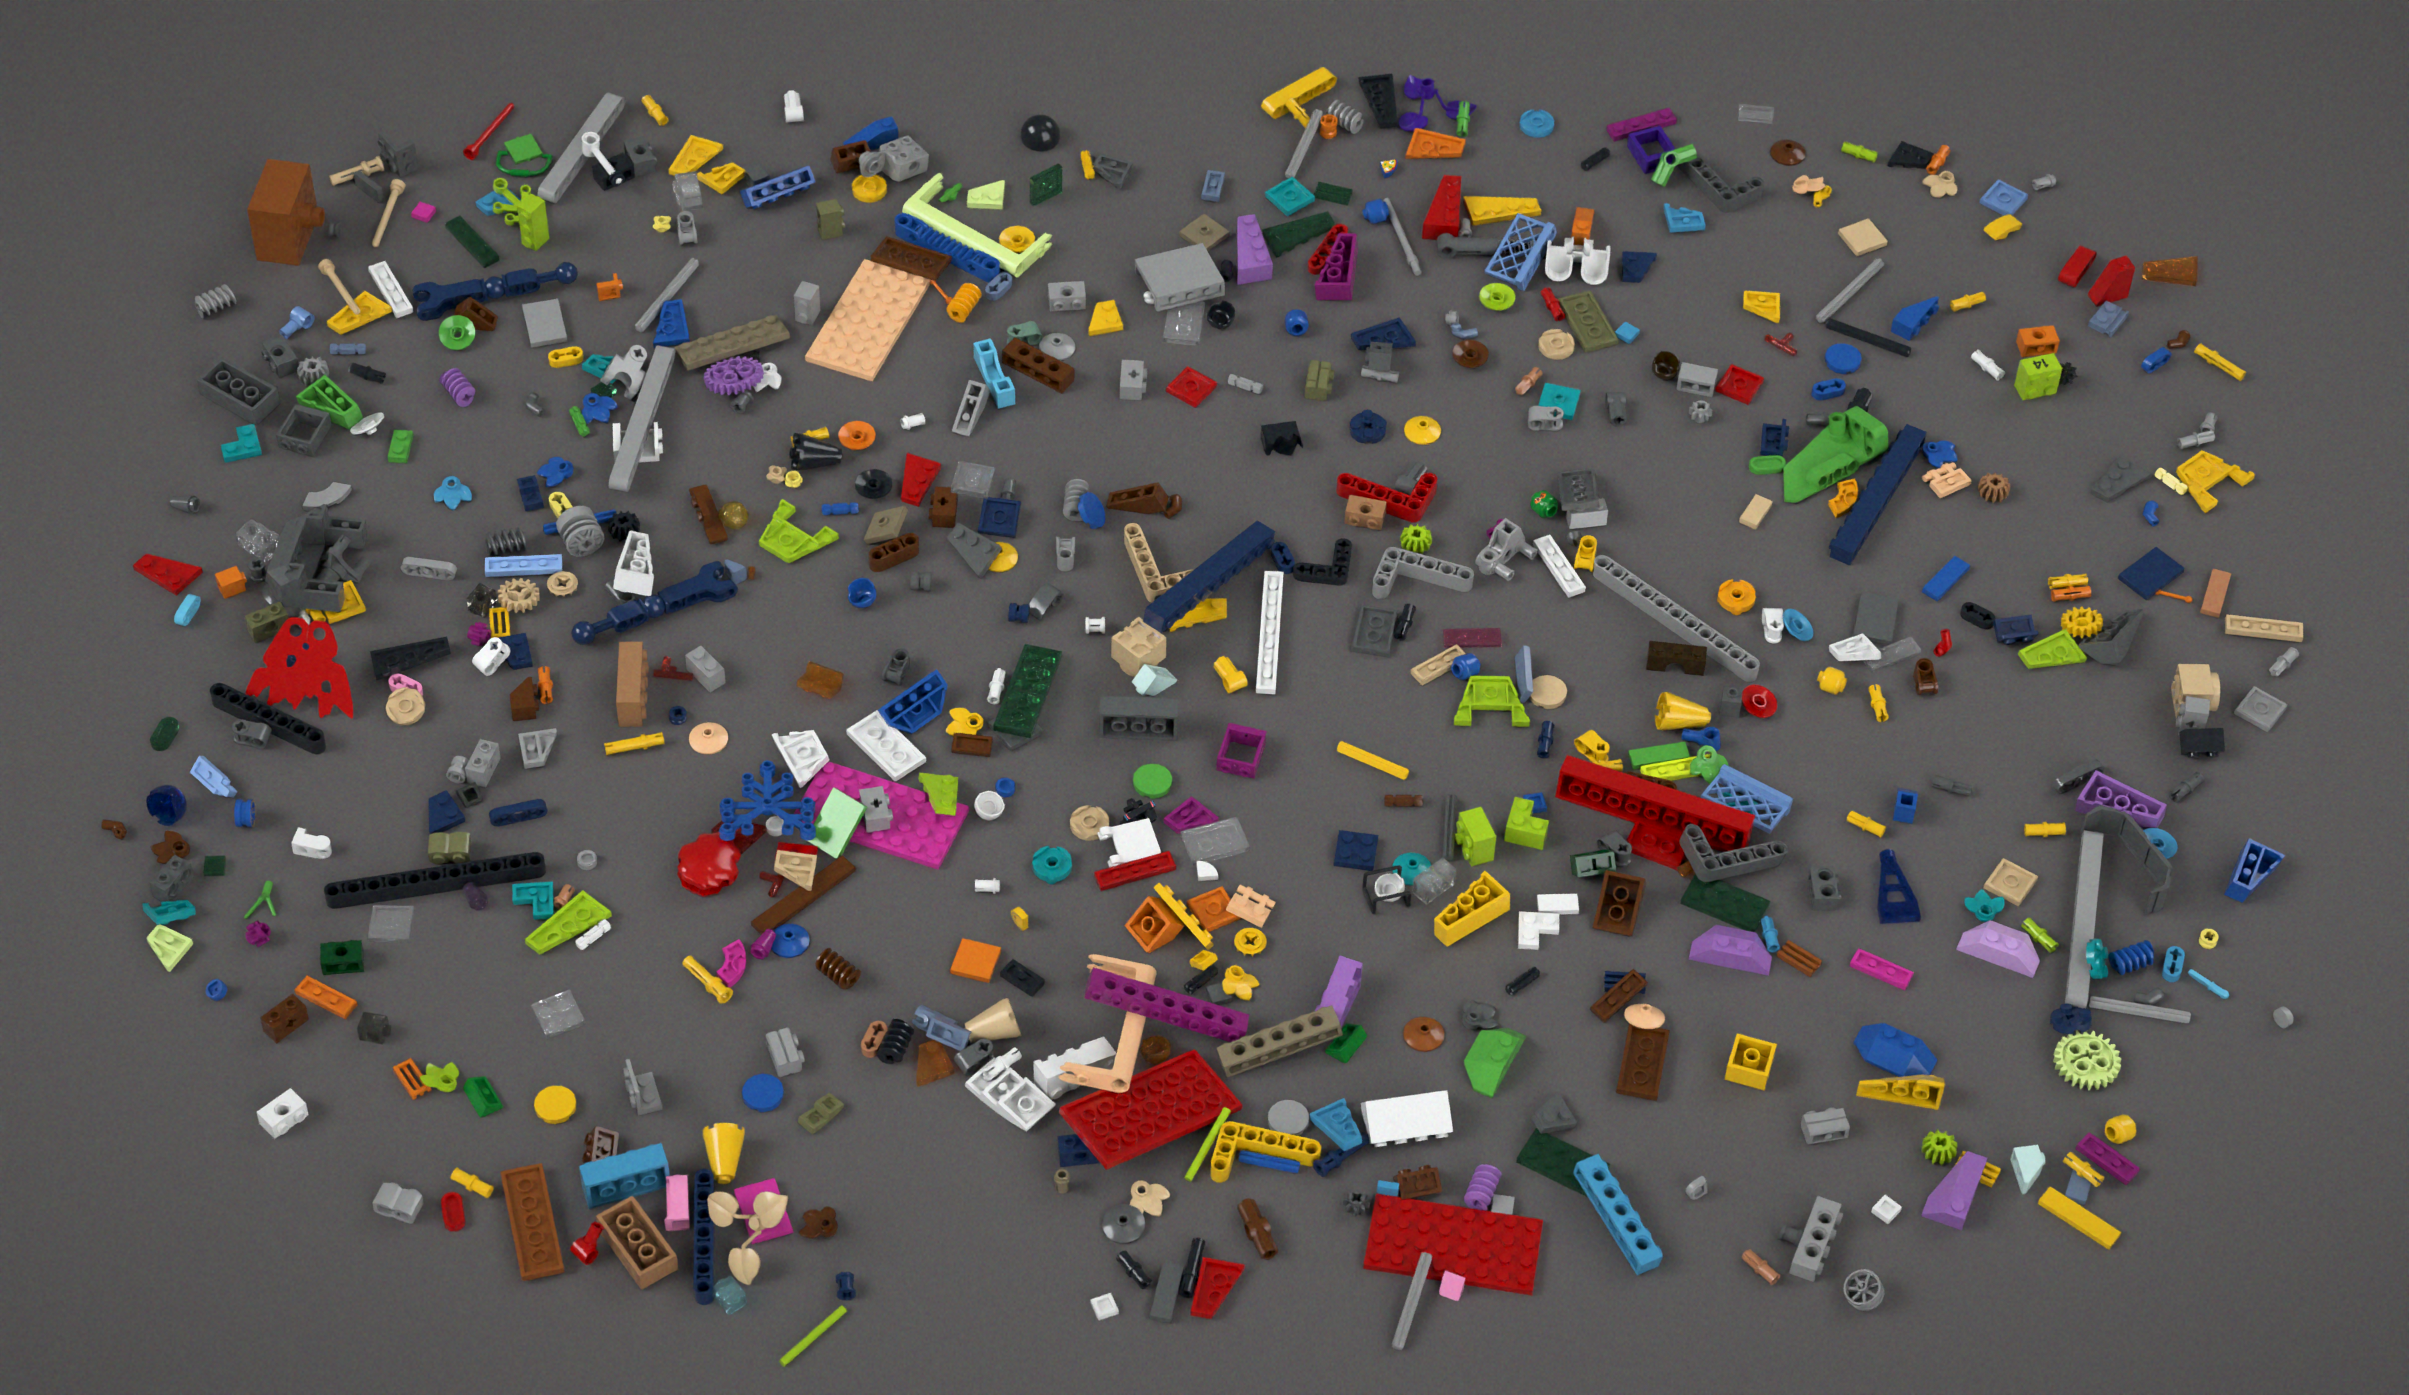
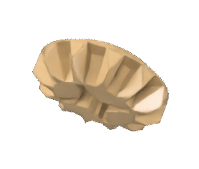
[547,571,578,597]

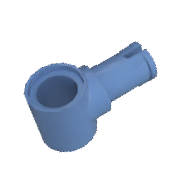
[279,306,315,339]

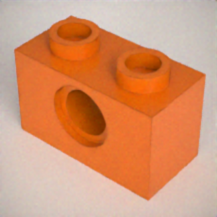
[2016,325,2060,357]

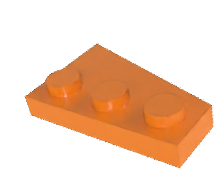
[1406,128,1466,159]

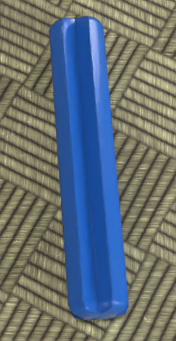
[1238,1150,1300,1173]

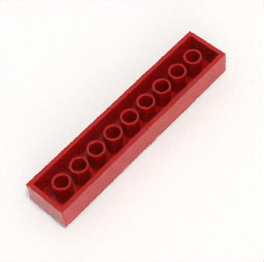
[1555,755,1755,852]

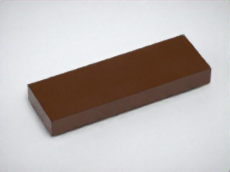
[1590,969,1648,1023]

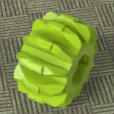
[1400,524,1432,554]
[1922,1129,1958,1166]

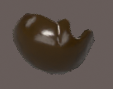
[1652,351,1680,380]

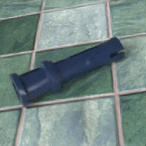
[1313,1131,1369,1177]

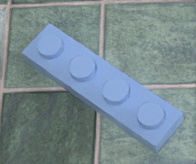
[485,554,562,577]

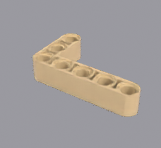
[1124,523,1193,603]

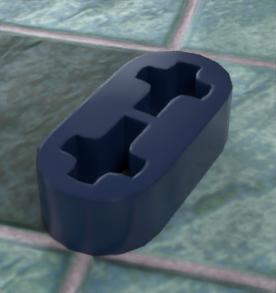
[1271,542,1295,574]

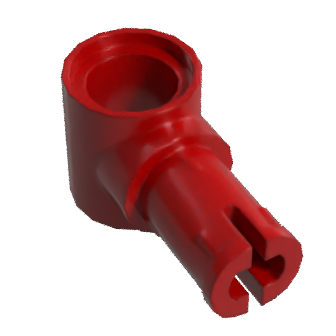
[570,1222,604,1265]

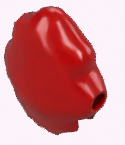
[677,832,741,898]

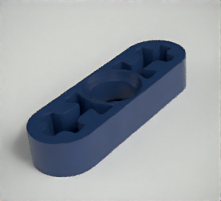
[489,799,548,827]

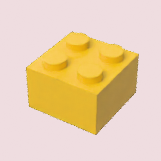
[1724,1034,1777,1091]

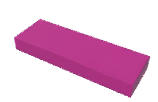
[1849,948,1914,991]

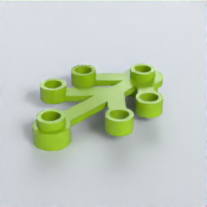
[493,178,542,226]

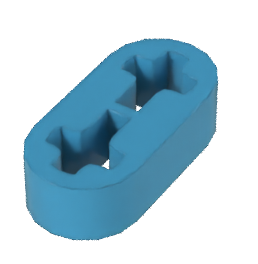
[2162,946,2185,982]

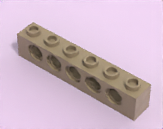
[1216,1005,1343,1078]

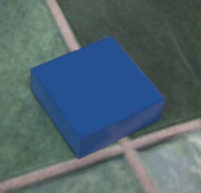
[1523,792,1547,814]

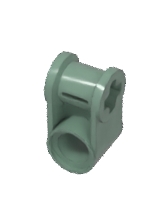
[1007,321,1043,345]

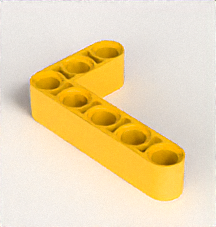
[1210,1121,1321,1183]

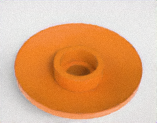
[838,421,876,450]

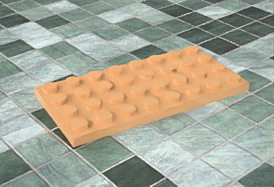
[805,259,930,381]

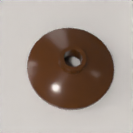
[1770,140,1806,166]
[1452,340,1489,368]

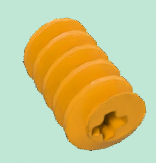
[946,283,982,323]

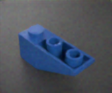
[1891,296,1939,341]

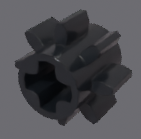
[2060,362,2078,385]

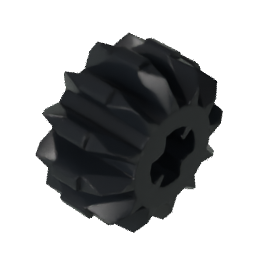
[608,510,640,542]

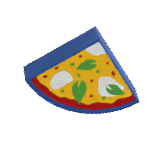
[1380,159,1398,178]

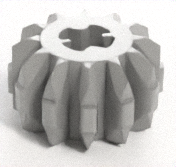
[297,356,329,386]

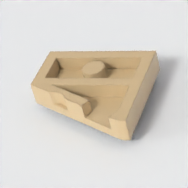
[774,850,817,891]

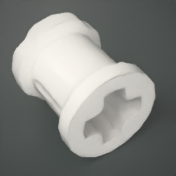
[1086,617,1105,634]

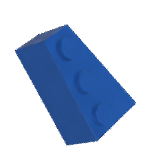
[2224,839,2285,903]

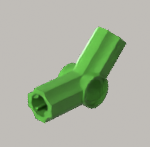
[1651,144,1697,187]

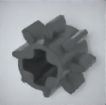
[1343,1189,1370,1217]

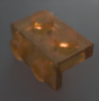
[797,661,844,699]

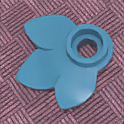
[434,476,472,511]

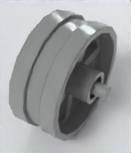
[1843,1269,1884,1311]

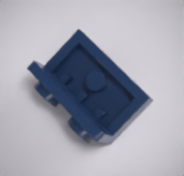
[1760,419,1789,456]
[1993,614,2039,645]

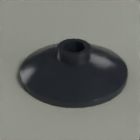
[855,469,892,499]

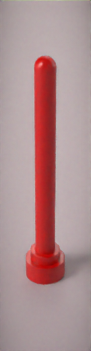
[463,103,514,160]

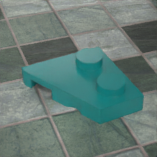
[142,900,196,925]

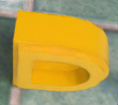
[1011,907,1028,931]

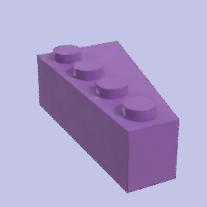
[1237,214,1273,285]
[2075,770,2167,829]

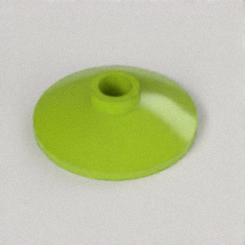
[1479,283,1515,311]

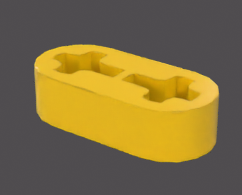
[548,347,583,368]

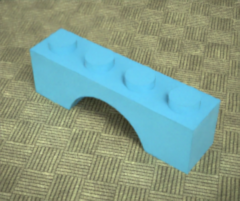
[973,338,1015,409]

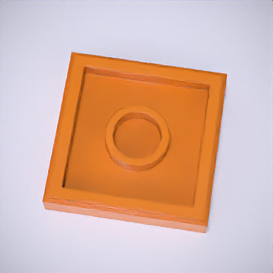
[1187,886,1241,932]
[950,938,1001,983]

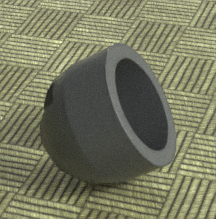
[1566,531,1582,546]

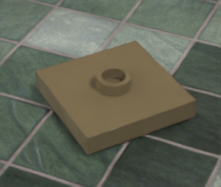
[1179,214,1230,251]
[864,506,908,544]

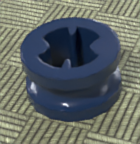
[669,706,687,725]

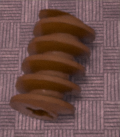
[816,948,861,990]

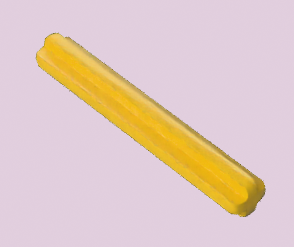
[1337,741,1409,780]

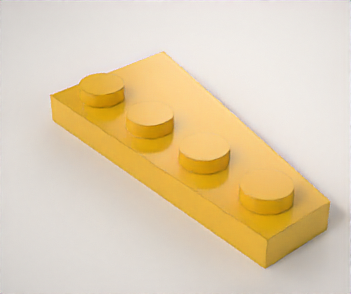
[1463,196,1541,226]
[1153,882,1214,950]

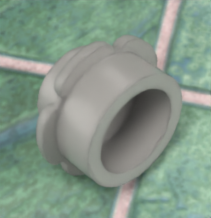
[1446,310,1459,327]

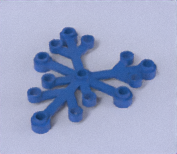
[719,760,816,841]

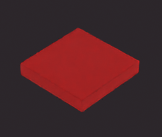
[1715,364,1764,405]
[1166,366,1217,408]

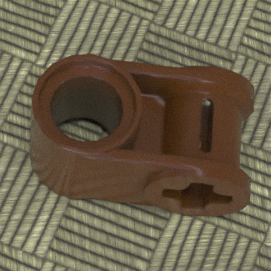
[1913,658,1938,695]

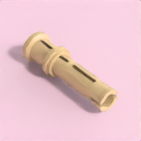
[329,156,384,186]

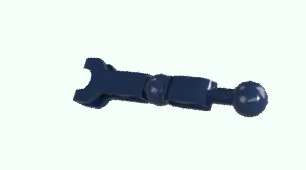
[412,262,578,321]
[571,561,738,645]

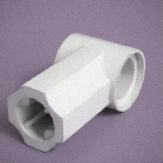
[784,90,804,123]

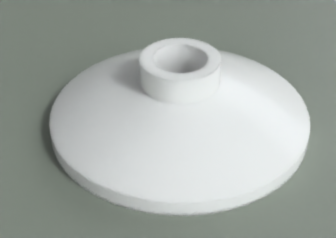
[350,412,384,435]

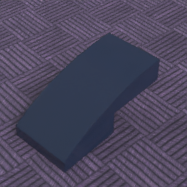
[517,475,544,511]

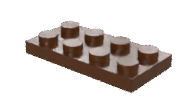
[871,236,951,281]
[1616,1023,1670,1101]

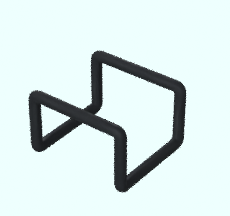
[1362,865,1412,914]

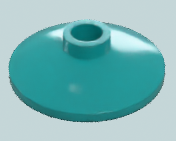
[1392,852,1432,886]

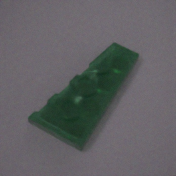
[1262,211,1335,258]

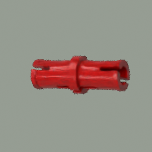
[1540,287,1565,321]

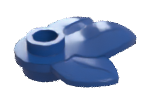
[581,393,617,424]
[1922,441,1958,468]
[537,457,574,488]

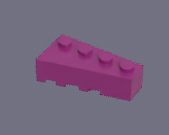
[1314,233,1358,300]

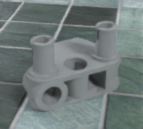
[1475,518,1538,581]

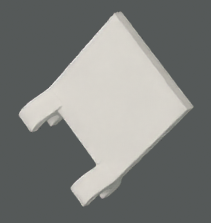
[1097,818,1161,868]

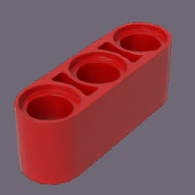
[2058,245,2097,288]

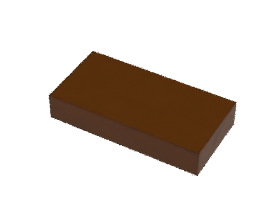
[951,732,993,757]

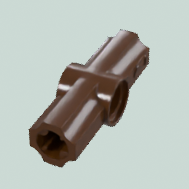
[1237,1198,1278,1260]

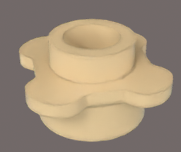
[766,465,787,484]

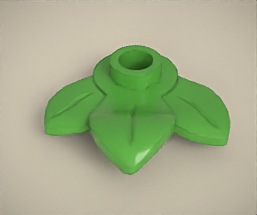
[1690,745,1728,784]

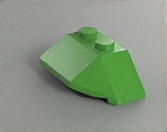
[1464,1028,1526,1098]

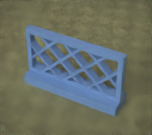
[1485,213,1557,291]
[1701,764,1793,834]

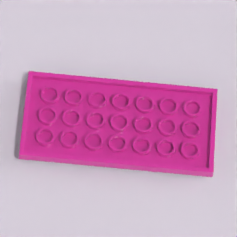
[794,761,969,870]

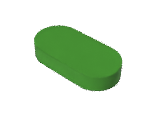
[1749,455,1786,475]

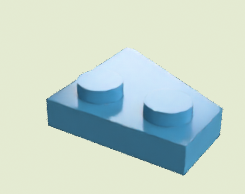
[476,187,521,216]

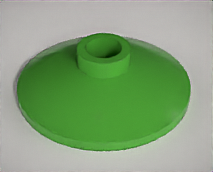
[439,315,476,350]

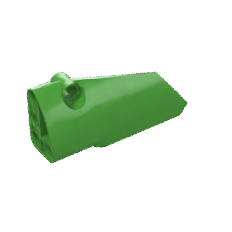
[1783,406,1888,503]

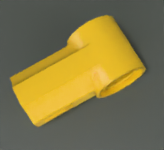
[1214,656,1247,693]

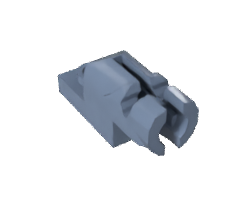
[912,1005,971,1051]

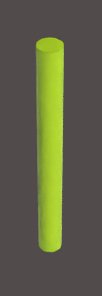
[1184,1107,1231,1182]
[779,1305,847,1367]

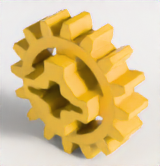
[2061,606,2103,638]

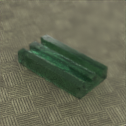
[1314,182,1353,205]

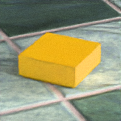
[1189,950,1218,971]

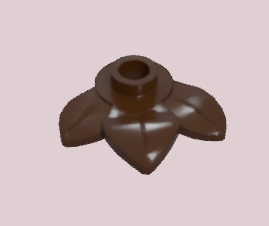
[150,831,190,864]
[799,1206,838,1238]

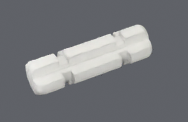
[575,919,611,950]

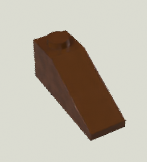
[1106,482,1169,514]

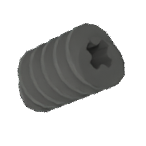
[485,527,527,557]

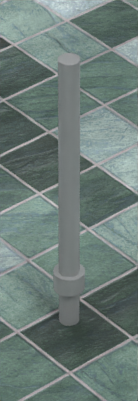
[1383,198,1421,276]

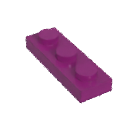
[2076,1132,2140,1186]

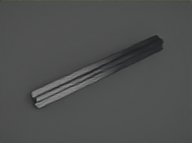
[1825,318,1911,357]

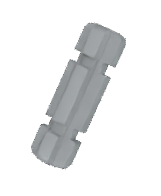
[1228,374,1263,394]

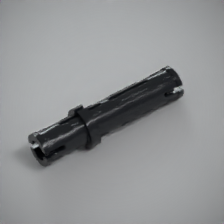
[1180,1238,1206,1298]

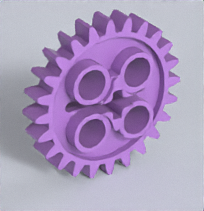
[703,356,764,395]

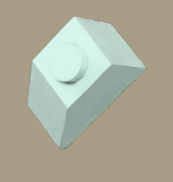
[1132,664,1177,696]
[2011,1145,2045,1194]

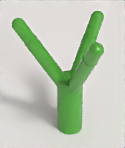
[244,881,276,919]

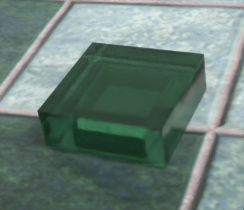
[591,382,617,398]
[203,855,226,876]

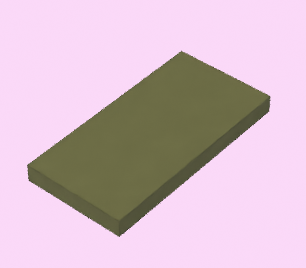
[1557,290,1619,353]

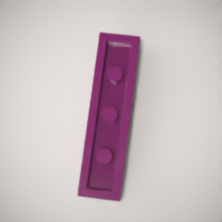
[1606,108,1677,142]

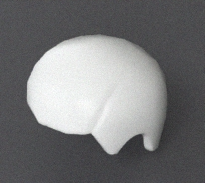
[974,791,1005,821]
[1375,873,1405,902]

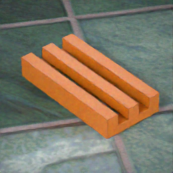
[393,1058,432,1100]

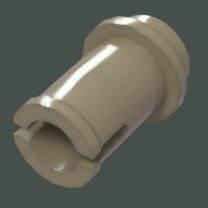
[1054,1169,1070,1194]

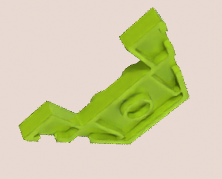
[759,499,839,564]
[1454,676,1530,727]

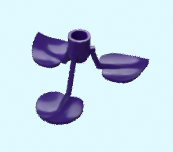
[1399,75,1477,132]

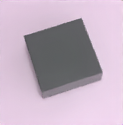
[1206,982,1232,1005]

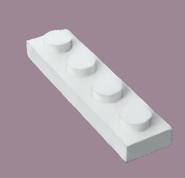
[368,261,413,318]
[1533,535,1586,598]

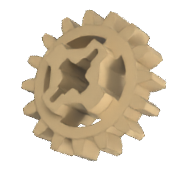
[498,578,540,613]

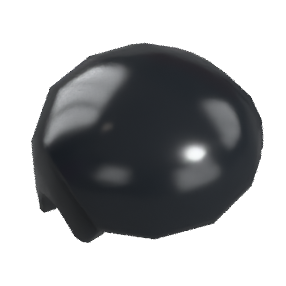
[1207,300,1235,329]

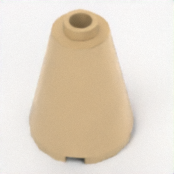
[964,998,1021,1043]

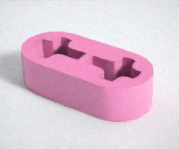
[389,674,423,696]

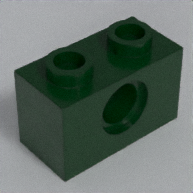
[320,940,364,975]

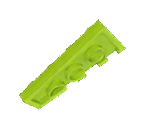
[525,890,612,955]

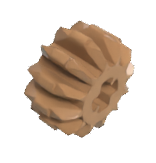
[1978,472,2010,503]

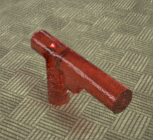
[653,656,693,681]

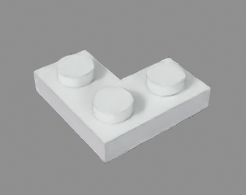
[1518,911,1559,950]

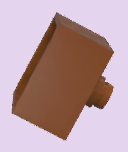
[247,159,325,266]

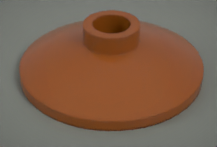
[1403,1017,1444,1052]

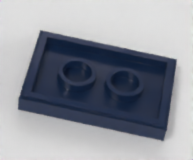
[2118,547,2185,600]

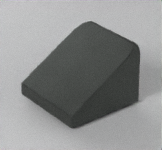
[456,782,484,808]

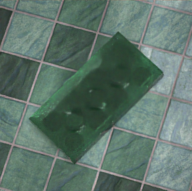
[1680,873,1770,932]
[1516,1128,1610,1197]

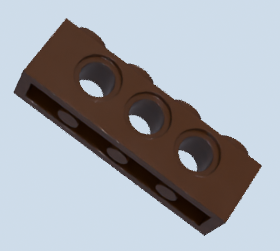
[1002,337,1075,394]

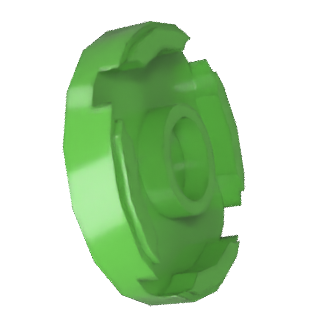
[1133,764,1172,799]

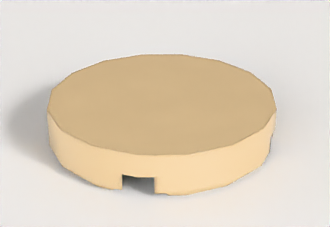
[1538,329,1575,360]
[1529,675,1567,709]
[386,687,426,725]
[1070,805,1109,840]

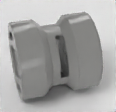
[446,756,469,783]

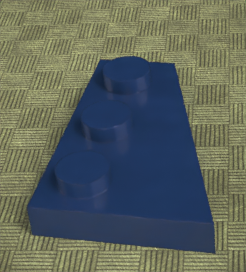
[1351,317,1416,350]

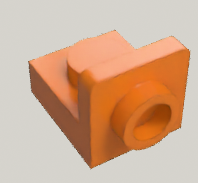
[596,273,623,301]

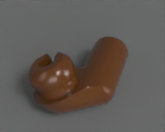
[2167,330,2190,349]
[1163,494,1182,519]
[101,819,127,839]

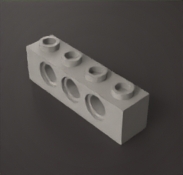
[1790,1196,1843,1282]

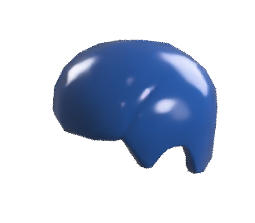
[848,578,877,608]

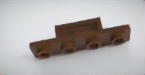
[689,484,728,544]

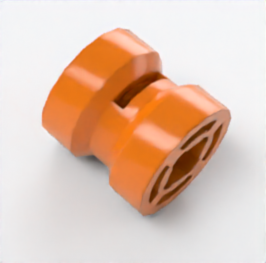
[1320,114,1337,139]

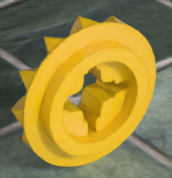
[1234,928,1267,957]

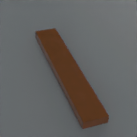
[751,855,856,934]

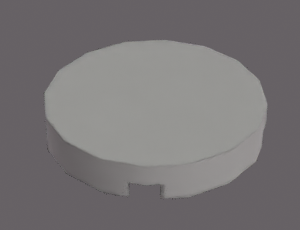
[1268,1100,1309,1136]

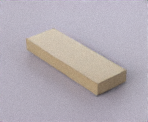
[1411,644,1466,686]

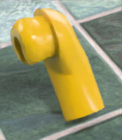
[1813,186,1832,207]

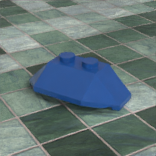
[878,669,948,734]
[1854,1023,1937,1077]

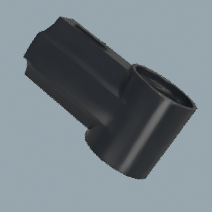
[1847,387,1873,412]

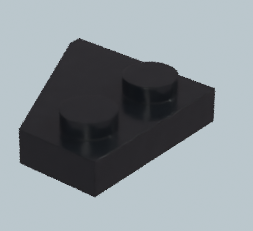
[1888,141,1934,169]

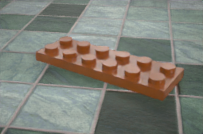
[500,1163,565,1281]

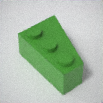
[296,375,363,429]

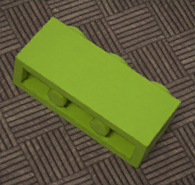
[517,194,550,251]

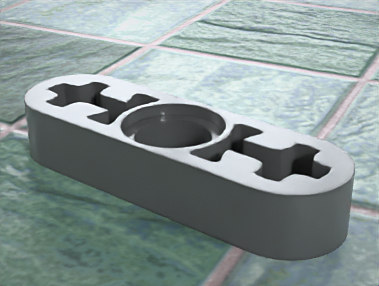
[2052,759,2104,794]

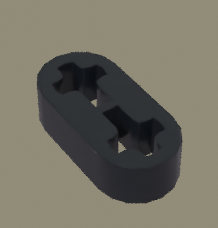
[1960,602,1995,630]

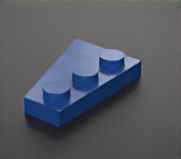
[653,299,690,348]

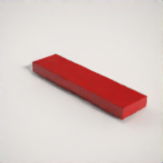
[1094,851,1176,891]

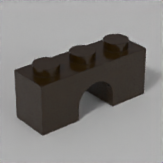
[1646,641,1707,676]

